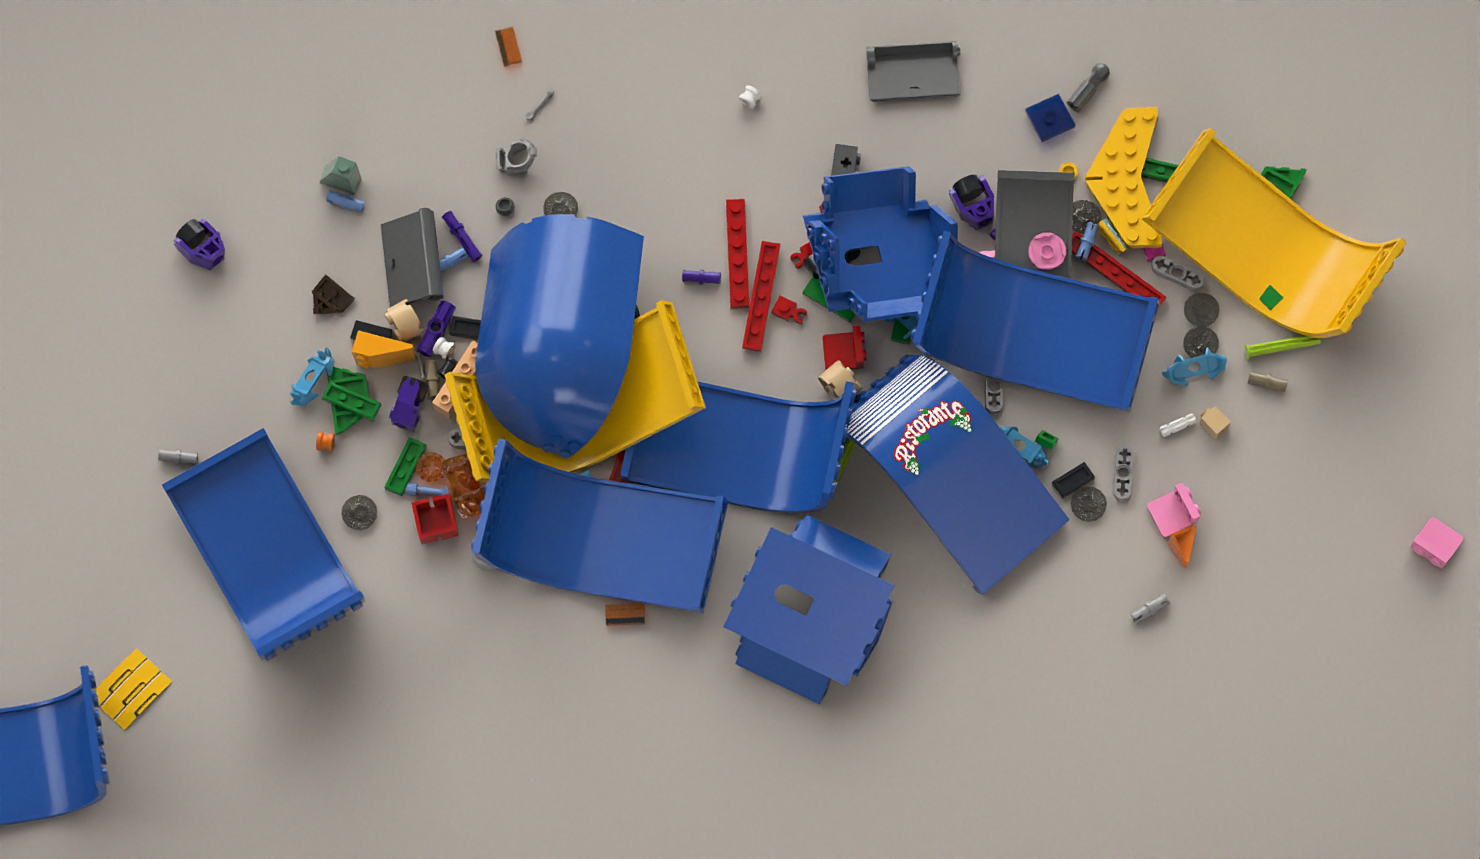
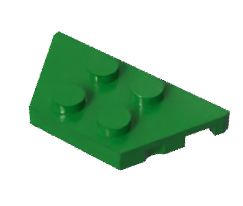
[1261,166,1307,199]
[327,367,369,435]

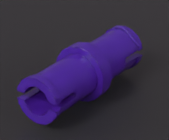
[682,270,721,285]

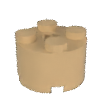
[385,299,425,343]
[818,360,863,400]

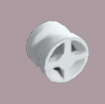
[739,85,762,109]
[433,337,455,360]

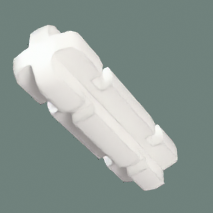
[1159,413,1196,437]

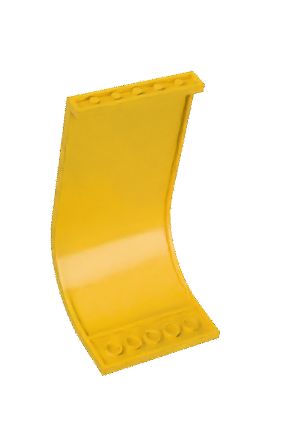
[1142,128,1406,338]
[445,300,706,483]

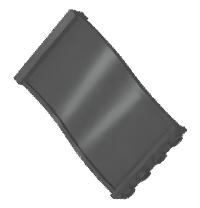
[995,170,1075,279]

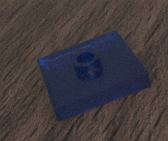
[1025,94,1076,142]

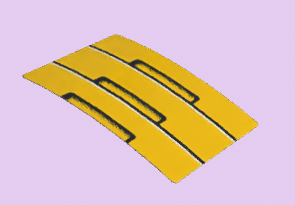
[95,649,172,730]

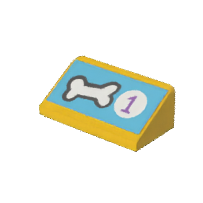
[1097,218,1129,256]

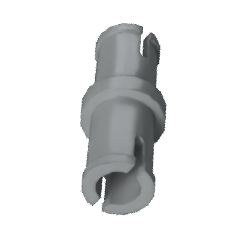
[158,449,198,465]
[1130,593,1170,624]

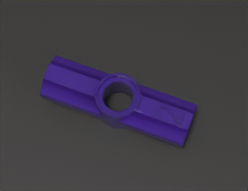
[416,300,456,357]

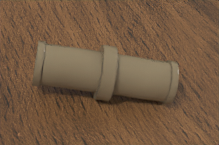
[424,361,440,400]
[1248,371,1288,392]

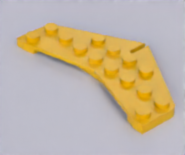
[1085,107,1162,249]

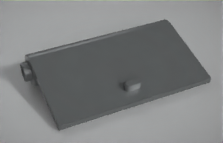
[866,41,960,101]
[381,208,444,307]

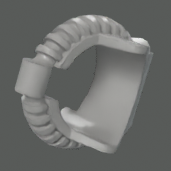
[496,139,537,174]

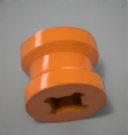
[316,431,335,452]

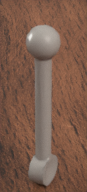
[526,89,554,120]
[414,345,425,382]

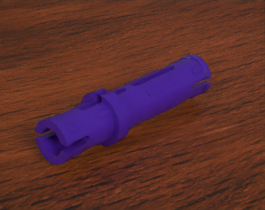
[442,211,483,262]

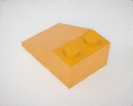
[352,331,417,369]

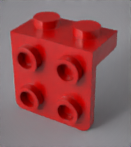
[822,325,867,370]

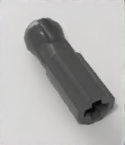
[1066,64,1110,112]

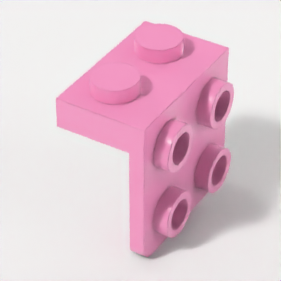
[1147,483,1201,537]
[1410,517,1463,569]

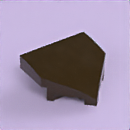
[312,274,355,314]

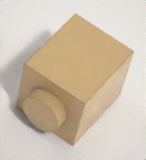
[1199,406,1231,440]

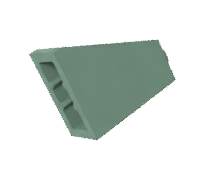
[320,156,362,195]

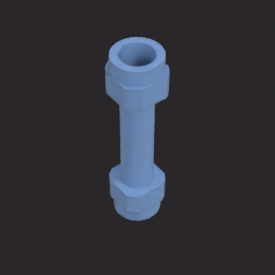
[406,483,454,500]

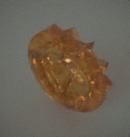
[416,452,447,483]

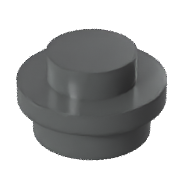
[496,197,514,216]

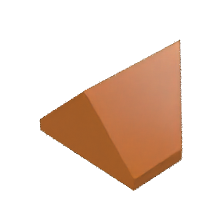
[1168,525,1196,568]

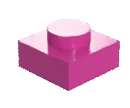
[1143,244,1166,262]

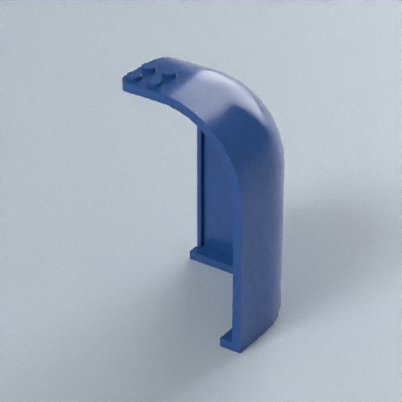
[475,214,644,458]

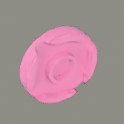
[1028,232,1066,271]

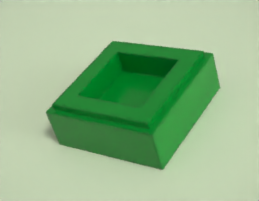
[1034,430,1059,450]

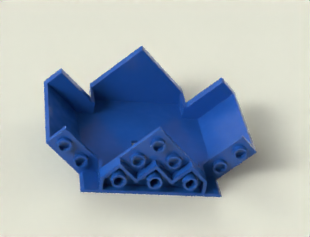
[802,166,958,322]
[723,515,895,704]

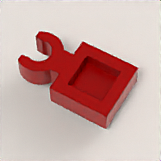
[790,242,813,269]
[771,296,807,324]

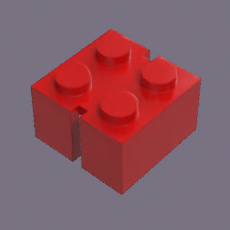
[411,494,459,545]

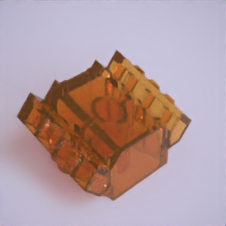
[443,453,486,518]

